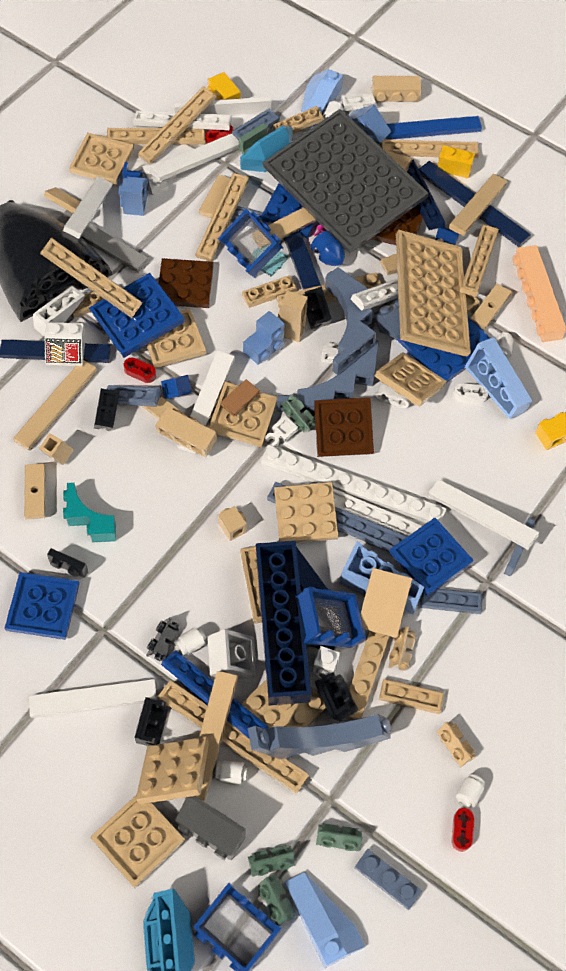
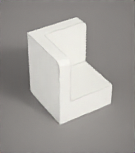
[321,338,342,364]

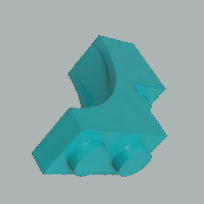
[63,482,116,543]

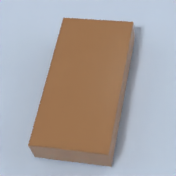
[220,379,260,416]

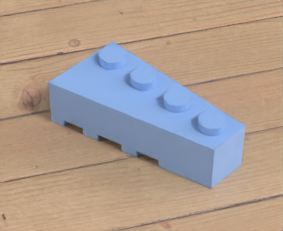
[465,337,532,419]
[340,541,424,614]

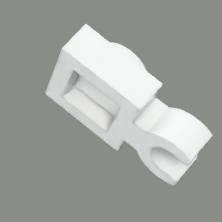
[265,415,298,447]

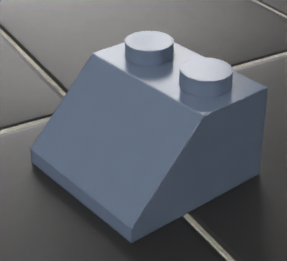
[374,299,400,339]

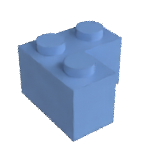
[348,104,391,144]
[119,177,148,216]
[243,311,285,365]

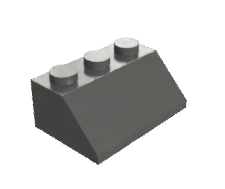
[175,796,246,860]

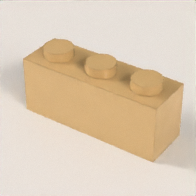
[371,76,422,102]
[278,291,308,342]
[155,407,217,458]

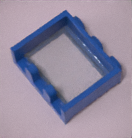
[217,208,284,278]
[296,587,366,648]
[193,883,282,971]

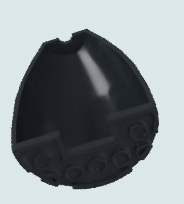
[0,200,113,322]

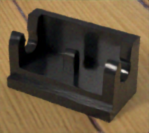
[303,286,332,329]
[93,388,120,431]
[315,672,358,722]
[134,697,169,746]

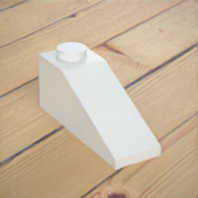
[33,286,85,336]

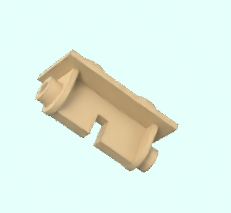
[389,626,416,671]
[437,721,476,768]

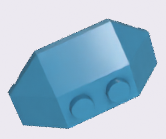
[240,125,293,172]
[143,889,195,971]

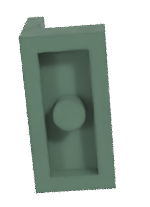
[239,123,268,154]

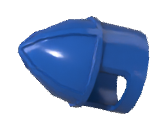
[311,231,345,266]

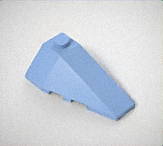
[301,69,343,129]
[284,872,366,968]

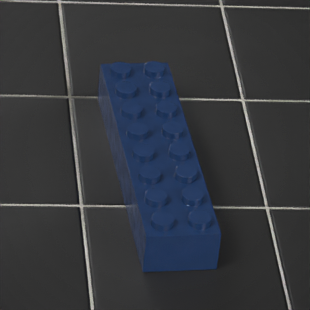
[255,540,311,706]

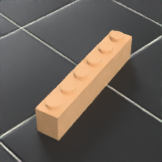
[513,245,566,342]

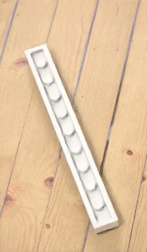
[261,445,446,523]

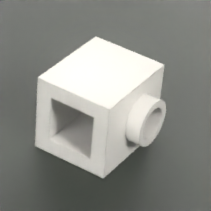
[313,646,340,677]

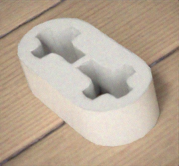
[453,383,489,403]
[376,385,410,408]

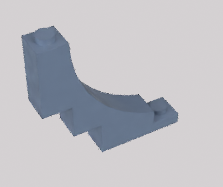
[325,267,376,375]
[276,340,379,416]
[248,714,391,760]

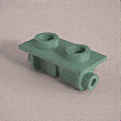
[281,394,315,432]
[316,823,362,851]
[248,845,295,877]
[258,875,295,926]

